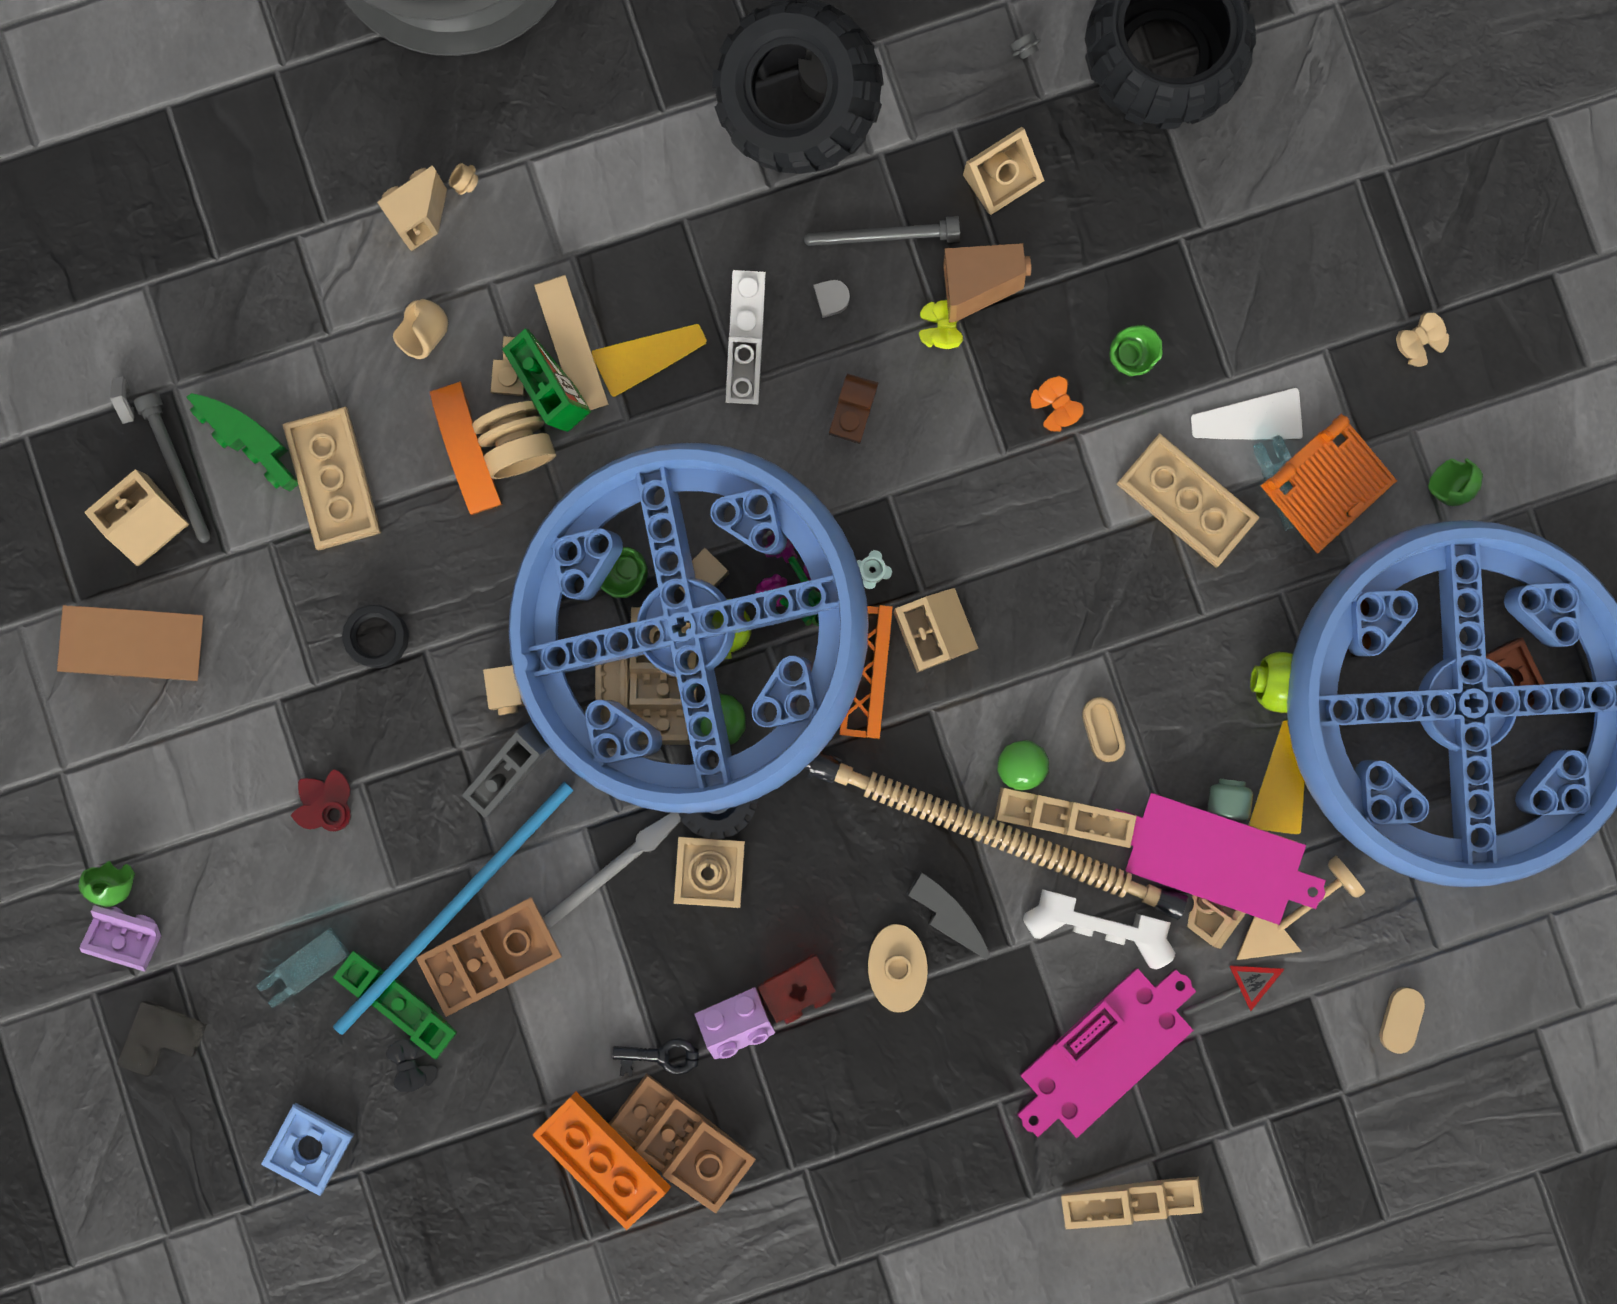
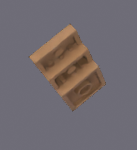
[57,605,203,681]
[416,897,562,1017]
[609,1073,756,1214]

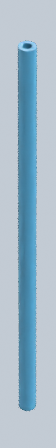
[333,782,574,1035]

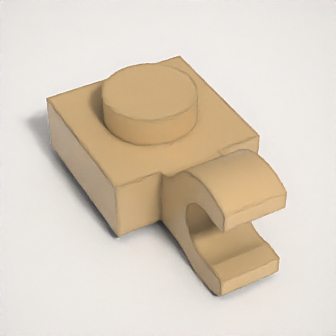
[491,336,525,396]

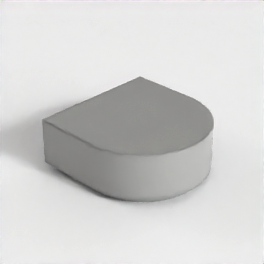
[813,280,850,318]

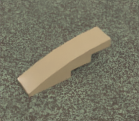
[534,275,609,410]
[994,787,1136,848]
[1061,1176,1204,1229]

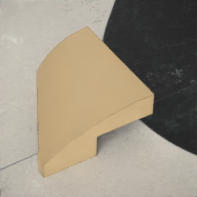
[1187,895,1246,949]

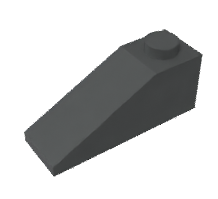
[462,721,551,818]

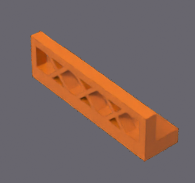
[840,605,893,739]

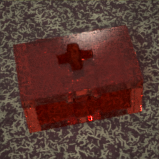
[758,953,836,1024]

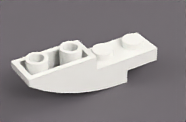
[725,270,766,405]

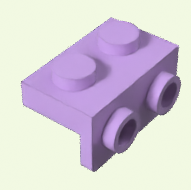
[79,905,161,972]
[695,987,775,1059]

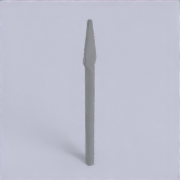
[543,813,681,929]

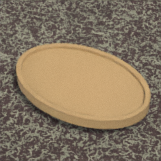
[868,924,928,1012]

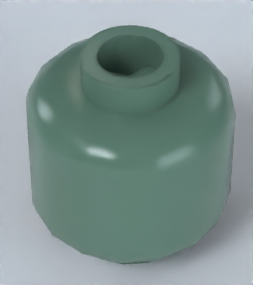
[1207,779,1253,822]

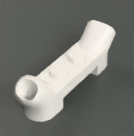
[1023,889,1175,969]

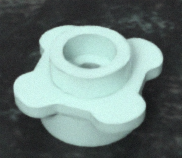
[857,550,892,589]

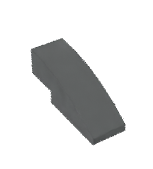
[907,872,990,960]

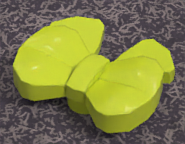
[919,300,963,349]

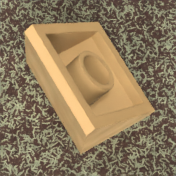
[963,127,1045,215]

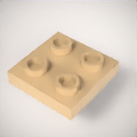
[674,837,745,908]

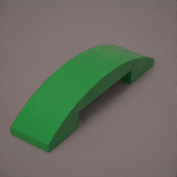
[333,951,457,1060]

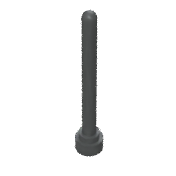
[804,216,960,246]
[134,392,211,543]

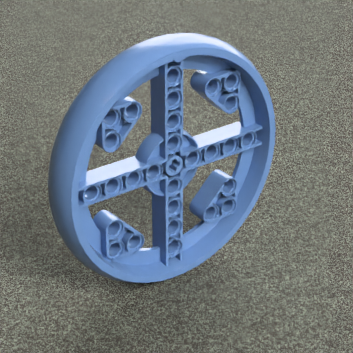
[509,443,869,814]
[1287,520,1617,887]

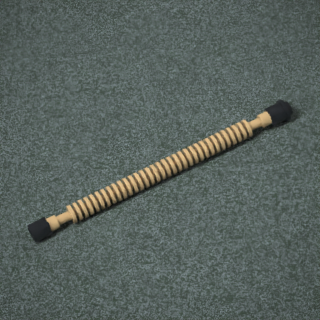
[804,750,1188,920]

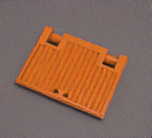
[1261,414,1397,554]

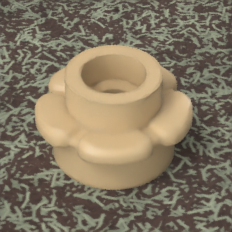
[449,163,478,195]

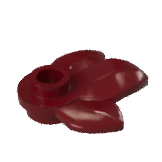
[291,769,351,832]

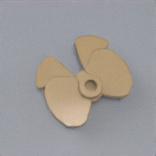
[1396,313,1449,367]

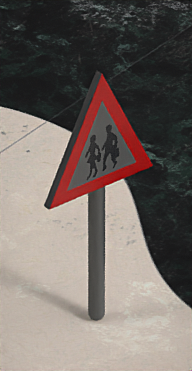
[1182,966,1284,1016]

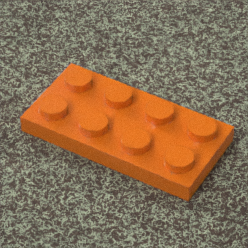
[532,1091,671,1230]

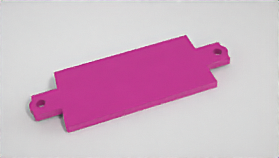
[1115,793,1326,925]
[1017,968,1196,1138]

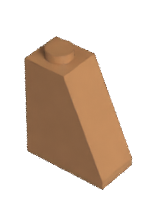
[943,243,1031,322]

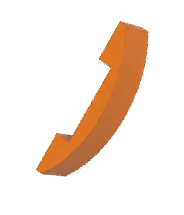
[430,382,502,515]

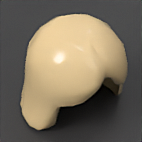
[393,299,448,359]

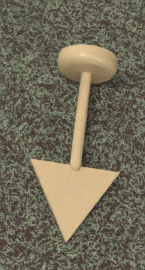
[1236,855,1366,960]

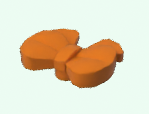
[1030,376,1084,432]

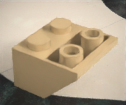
[377,165,447,251]
[84,469,189,566]
[893,588,978,673]

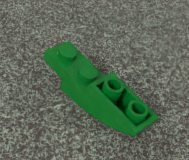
[186,393,298,492]

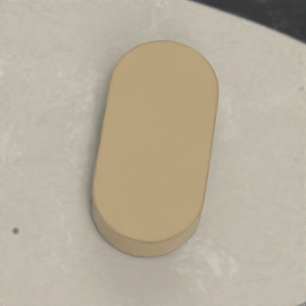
[1082,697,1126,762]
[1379,987,1425,1054]

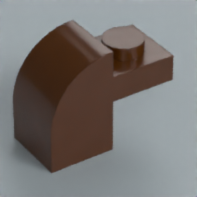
[829,373,879,444]

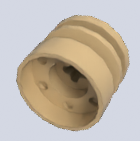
[472,401,556,479]

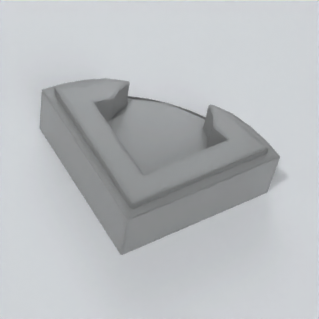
[110,376,135,424]

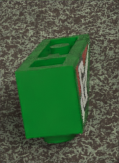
[502,328,591,432]

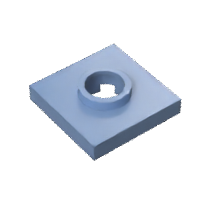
[261,1103,354,1196]

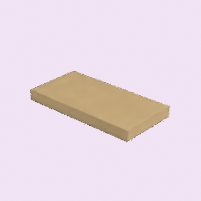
[282,407,381,551]
[1117,433,1260,568]

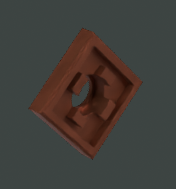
[1462,637,1545,709]

